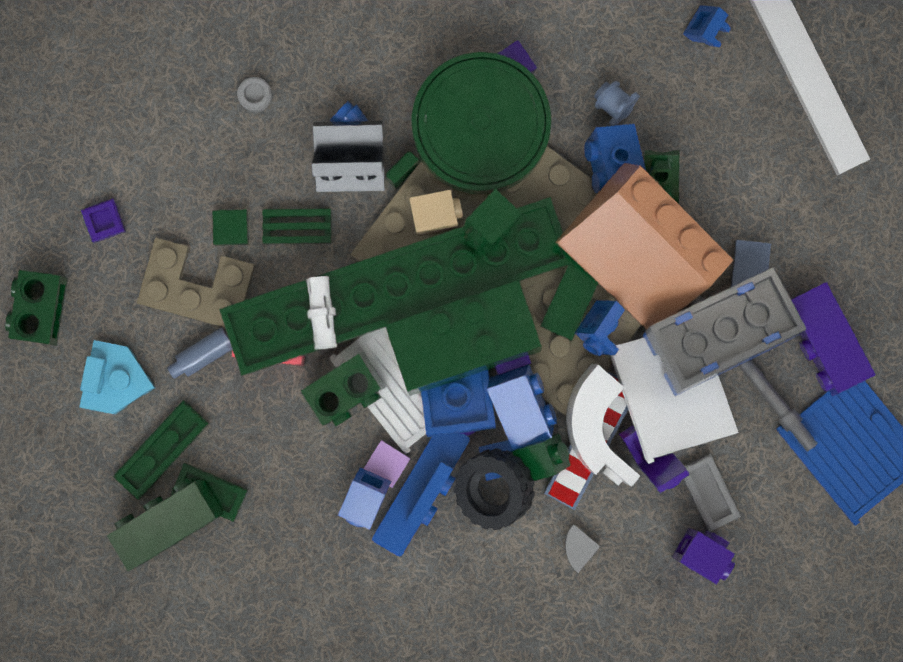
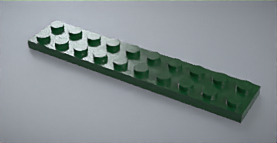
[219,197,573,376]

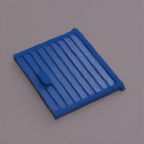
[776,381,903,526]

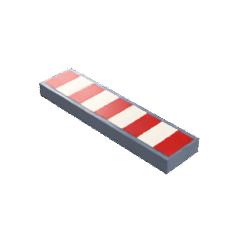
[544,372,628,510]

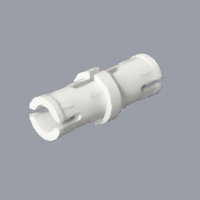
[306,276,337,350]

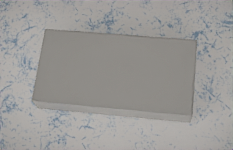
[683,454,741,531]

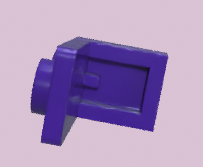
[619,425,689,492]

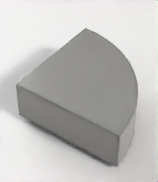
[565,524,600,573]

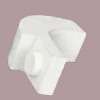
[566,364,640,487]

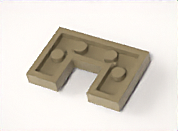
[137,238,255,328]

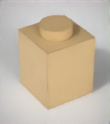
[409,190,463,236]

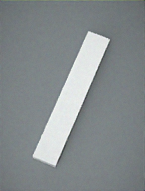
[750,0,870,176]

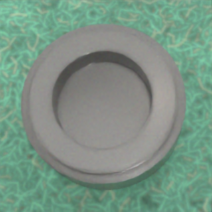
[237,77,272,112]

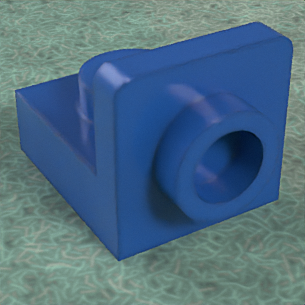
[575,300,625,356]

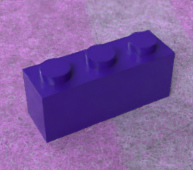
[791,282,876,397]

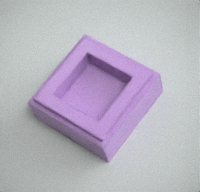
[364,440,411,488]

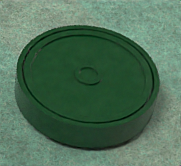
[412,52,551,194]

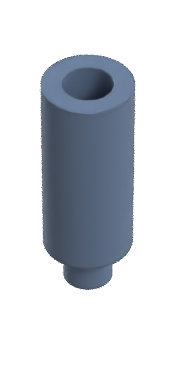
[167,327,233,379]

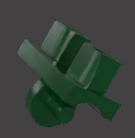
[644,150,680,204]

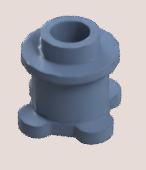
[594,81,640,126]

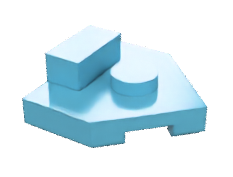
[80,340,156,414]

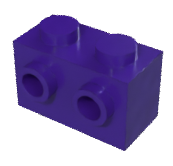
[671,528,735,585]

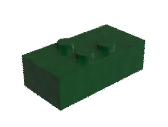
[385,280,542,396]

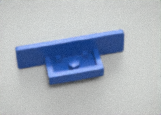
[372,433,470,557]

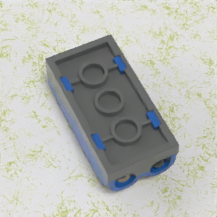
[643,267,806,396]

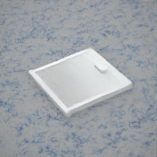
[329,328,426,455]
[610,338,738,464]

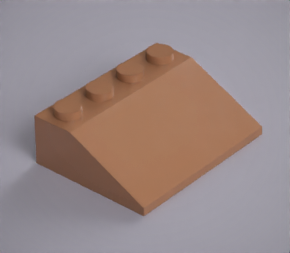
[556,163,733,330]

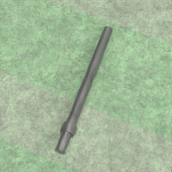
[689,295,818,452]

